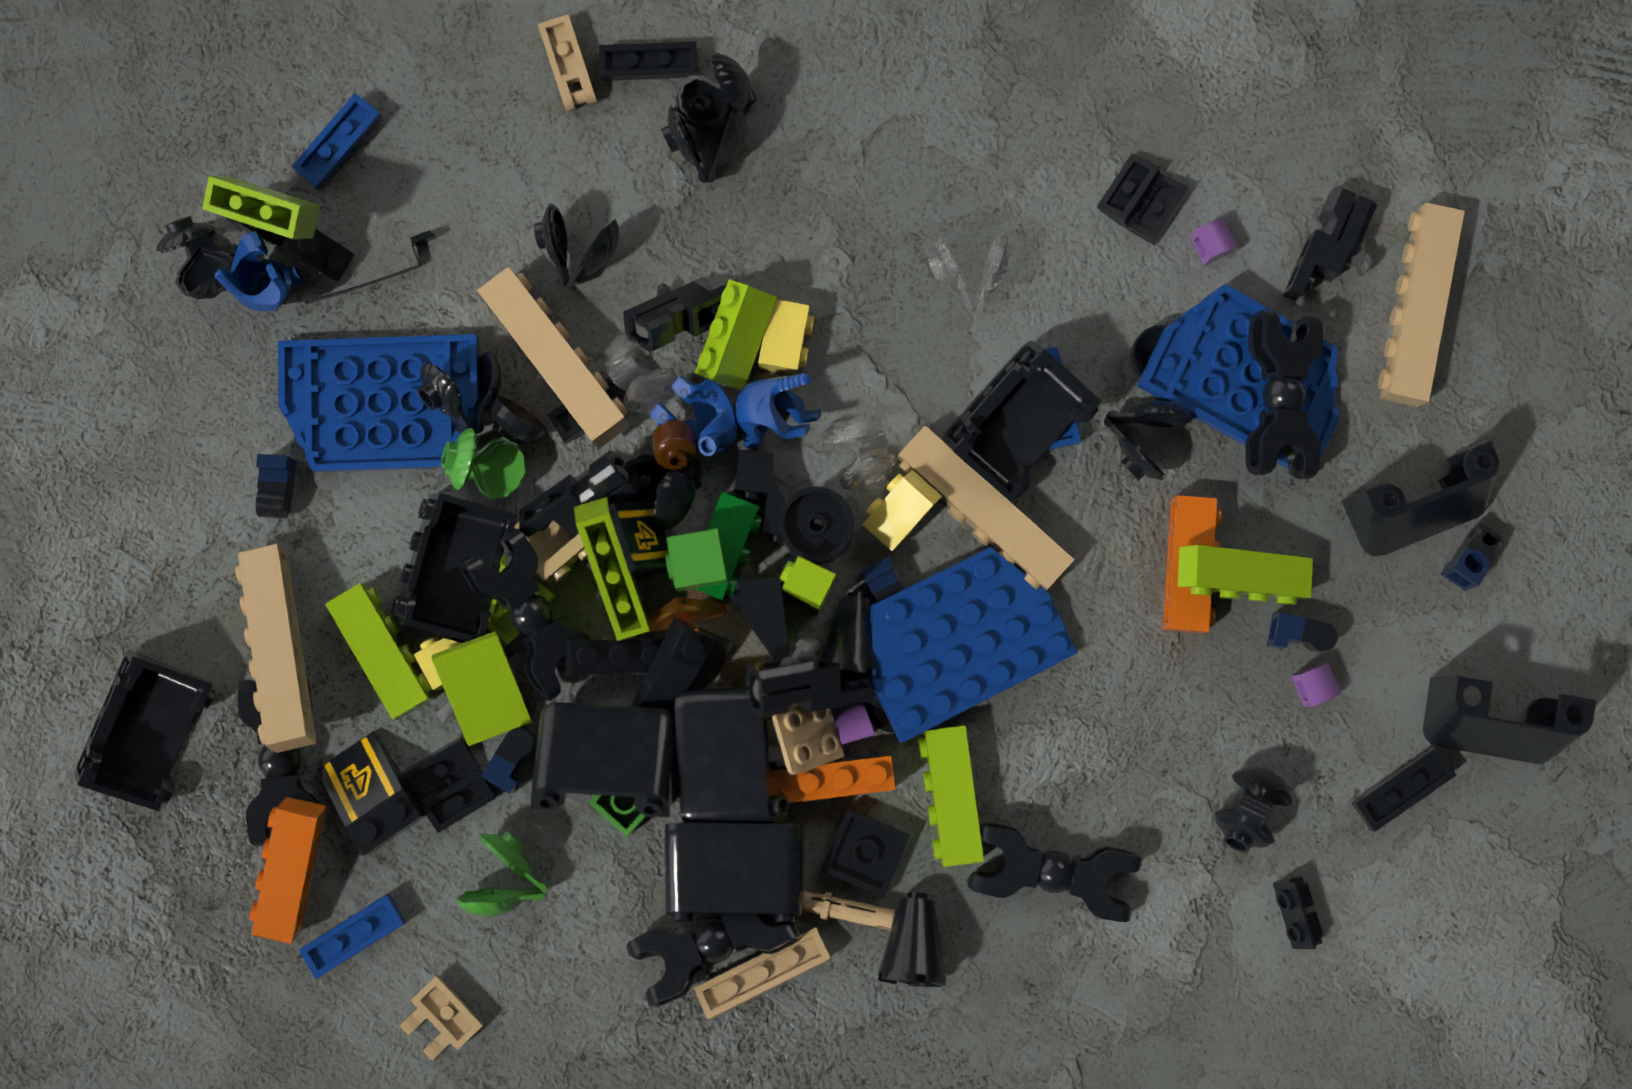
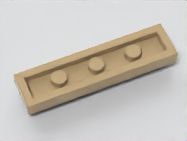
[694,928,832,1021]

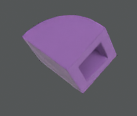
[1190,219,1240,266]
[1291,661,1342,707]
[832,703,874,745]

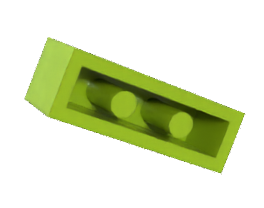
[202,176,320,239]
[695,279,778,390]
[780,556,836,612]

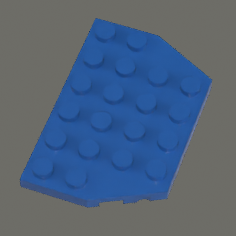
[1137,284,1339,469]
[278,334,479,472]
[870,547,1077,743]

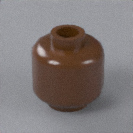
[652,420,697,470]

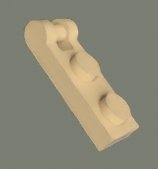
[538,14,597,112]

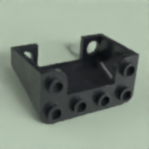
[391,493,518,641]
[1423,676,1596,764]

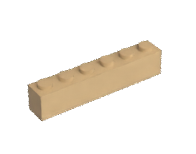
[1378,202,1465,407]
[477,266,630,450]
[897,426,1075,591]
[235,544,317,753]

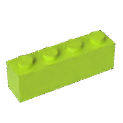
[574,497,650,641]
[1177,545,1313,605]
[325,583,434,720]
[918,725,984,867]

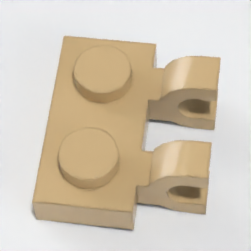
[399,975,484,1061]

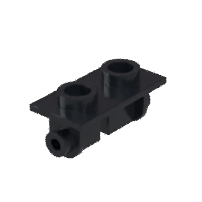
[1273,876,1324,949]

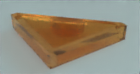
[643,597,727,634]

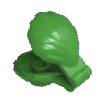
[441,428,526,499]
[456,830,547,917]

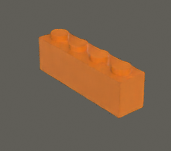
[1162,495,1222,634]
[770,755,895,803]
[249,797,327,944]

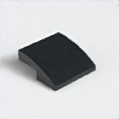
[1097,153,1189,245]
[402,736,496,833]

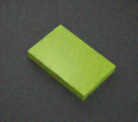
[431,631,532,746]

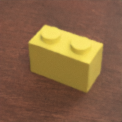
[758,300,815,375]
[862,469,942,551]

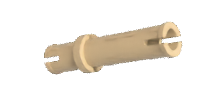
[804,890,895,931]

